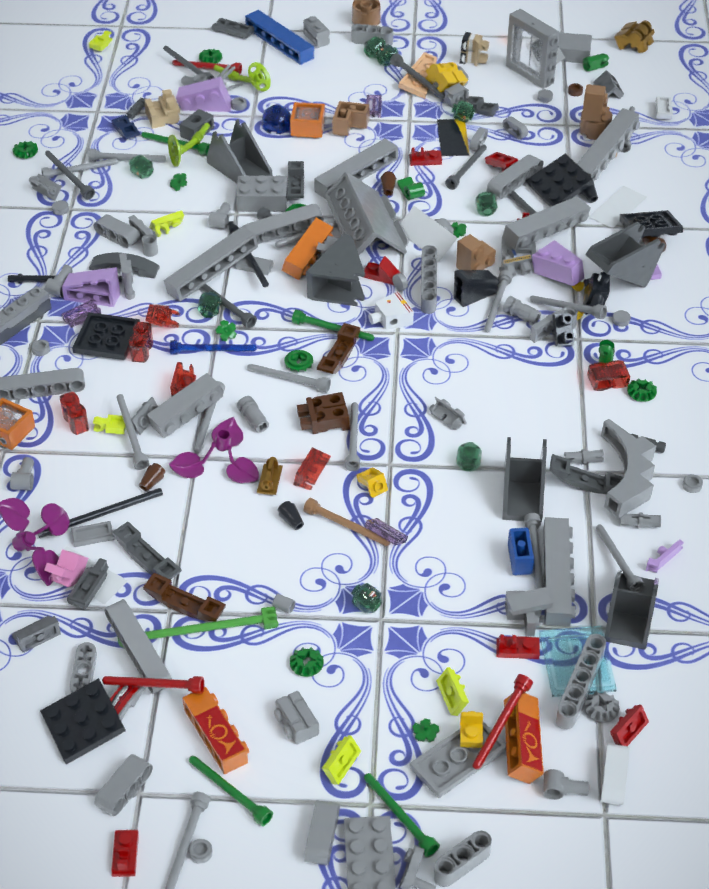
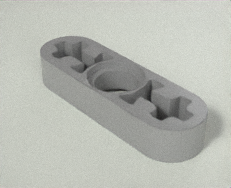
[70,642,97,693]

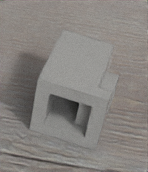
[444,83,469,108]

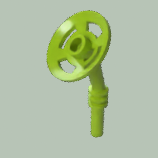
[214,62,271,92]
[168,123,210,167]

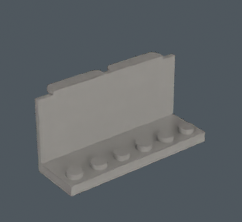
[324,172,409,255]

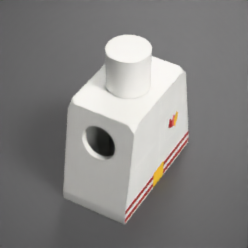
[368,291,414,330]

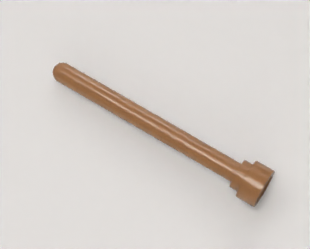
[303,497,390,546]

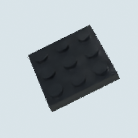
[526,153,594,207]
[619,210,683,238]
[72,312,141,360]
[40,678,126,765]

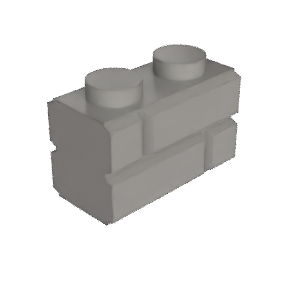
[303,16,330,48]
[274,690,319,745]

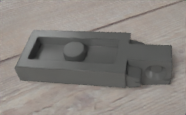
[67,558,109,609]

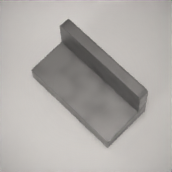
[593,70,625,98]
[12,616,61,653]

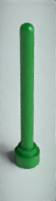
[141,132,210,156]
[292,309,374,341]
[189,756,274,827]
[364,773,440,857]

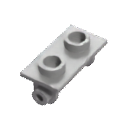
[29,174,62,201]
[429,396,467,429]
[131,397,158,435]

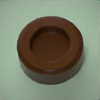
[568,83,583,97]

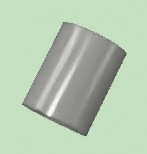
[272,594,296,614]

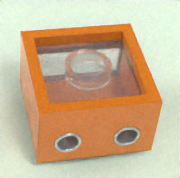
[290,102,325,138]
[0,398,35,450]

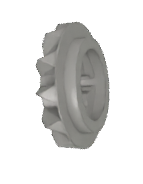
[584,691,620,722]

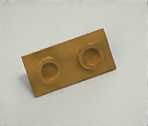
[257,456,283,495]

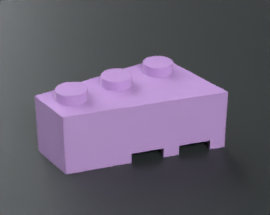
[176,77,232,112]
[532,240,585,286]
[62,267,121,307]

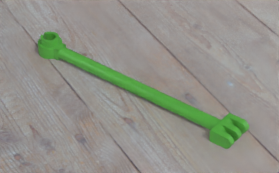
[117,606,279,649]

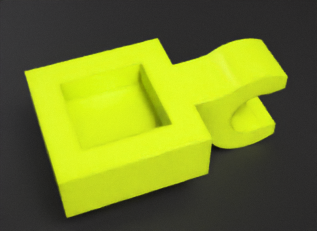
[89,30,113,52]
[93,414,126,434]

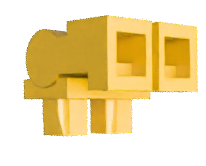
[425,62,468,93]

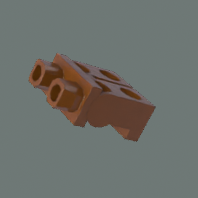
[297,392,350,434]

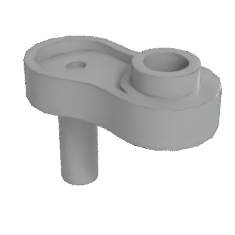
[399,845,436,889]

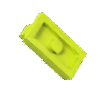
[149,210,184,237]
[436,667,469,716]
[322,735,361,785]

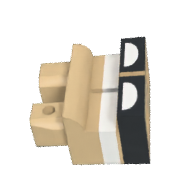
[459,32,490,66]

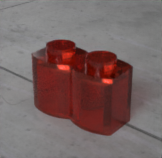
[129,322,154,363]
[587,360,631,391]
[60,391,89,435]

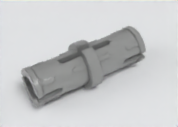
[564,449,604,464]
[620,512,661,528]

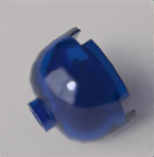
[262,104,291,134]

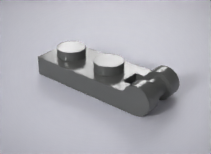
[211,18,254,39]

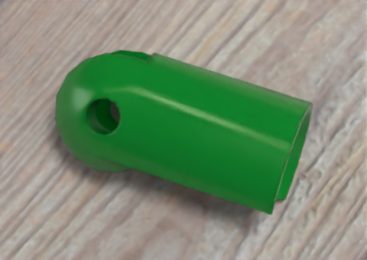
[582,53,609,72]
[598,339,615,371]

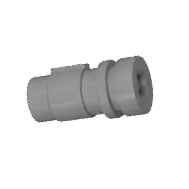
[502,295,541,324]
[237,395,269,433]

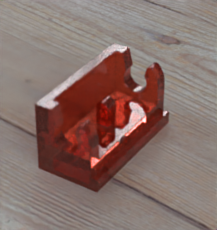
[145,304,180,328]
[170,362,197,397]
[293,447,331,490]

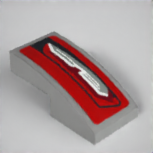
[109,686,145,721]

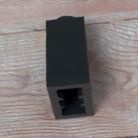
[453,270,499,307]

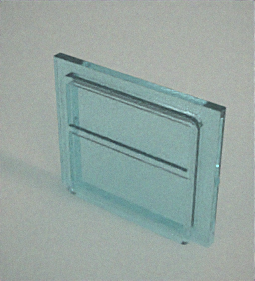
[539,626,617,697]

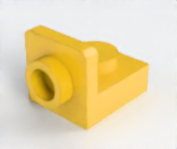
[356,467,388,498]
[460,711,483,748]

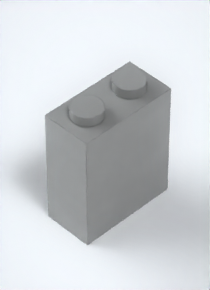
[558,32,592,63]

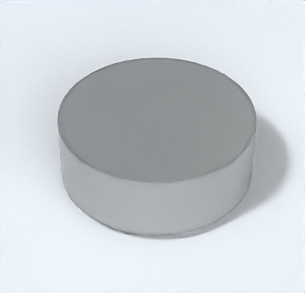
[538,89,553,103]
[231,97,247,111]
[52,200,69,215]
[393,273,408,291]
[612,310,631,327]
[31,340,50,356]
[682,474,703,493]
[189,839,213,864]

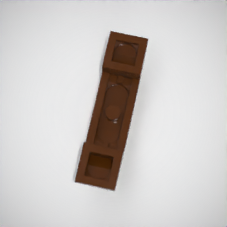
[317,323,361,374]
[143,573,226,621]

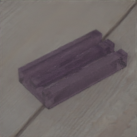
[366,95,382,118]
[61,300,101,328]
[365,518,409,545]

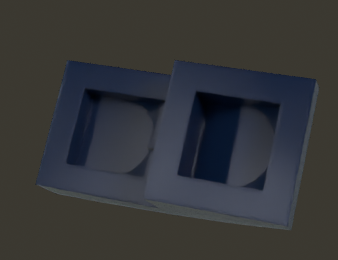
[112,115,140,139]

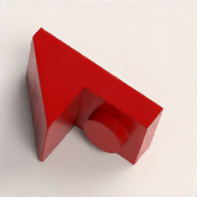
[363,256,401,285]

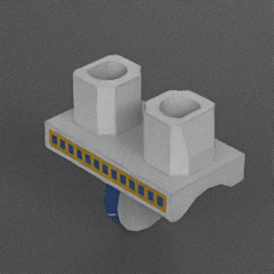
[499,249,532,277]

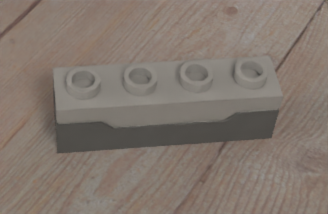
[0,286,52,345]

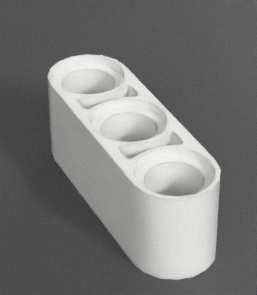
[600,743,630,806]

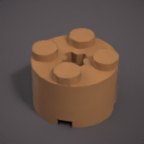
[352,0,381,26]
[579,106,613,140]

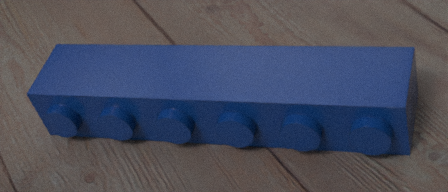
[245,9,315,65]

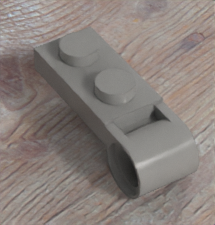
[128,215,158,257]
[530,306,578,343]

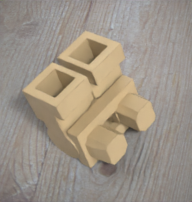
[144,89,180,129]

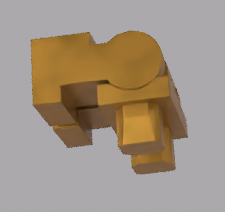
[614,20,655,53]

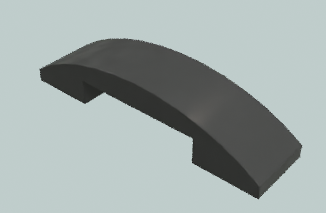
[287,161,304,199]
[89,252,160,279]
[549,454,623,494]
[112,521,182,580]

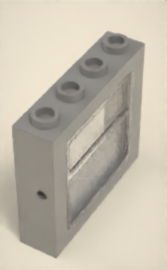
[506,8,559,89]

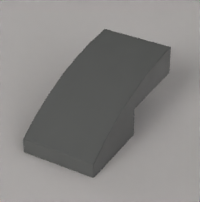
[463,96,499,117]

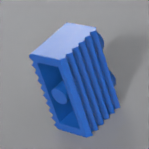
[507,528,534,575]

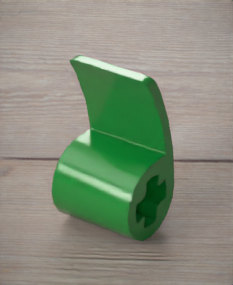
[397,177,425,200]

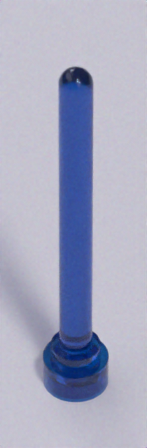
[170,340,257,355]

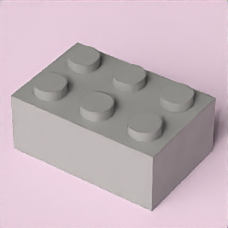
[236,175,287,212]

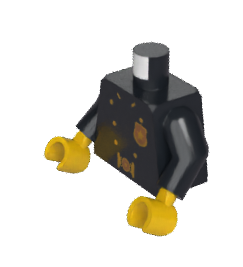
[571,271,610,320]

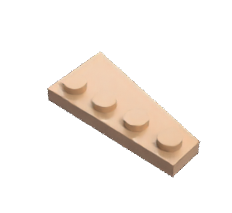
[398,52,437,99]

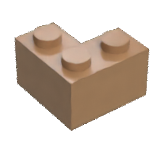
[582,84,608,122]
[332,101,370,136]
[456,234,496,270]

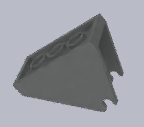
[207,119,273,183]
[585,222,666,288]
[306,233,365,306]
[502,437,547,522]
[604,570,659,650]

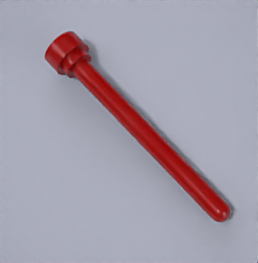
[172,60,242,75]
[473,674,533,770]
[102,676,205,694]

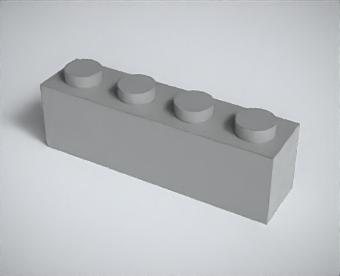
[147,373,223,438]

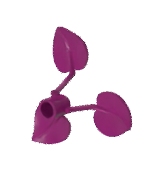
[169,417,259,483]
[0,498,70,586]

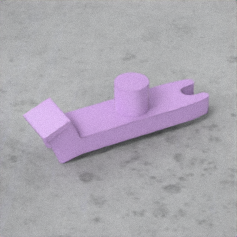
[646,539,684,573]

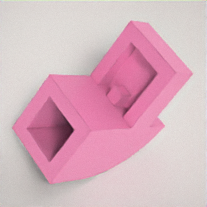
[44,549,89,587]

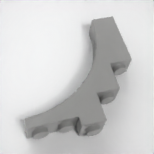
[601,419,656,518]

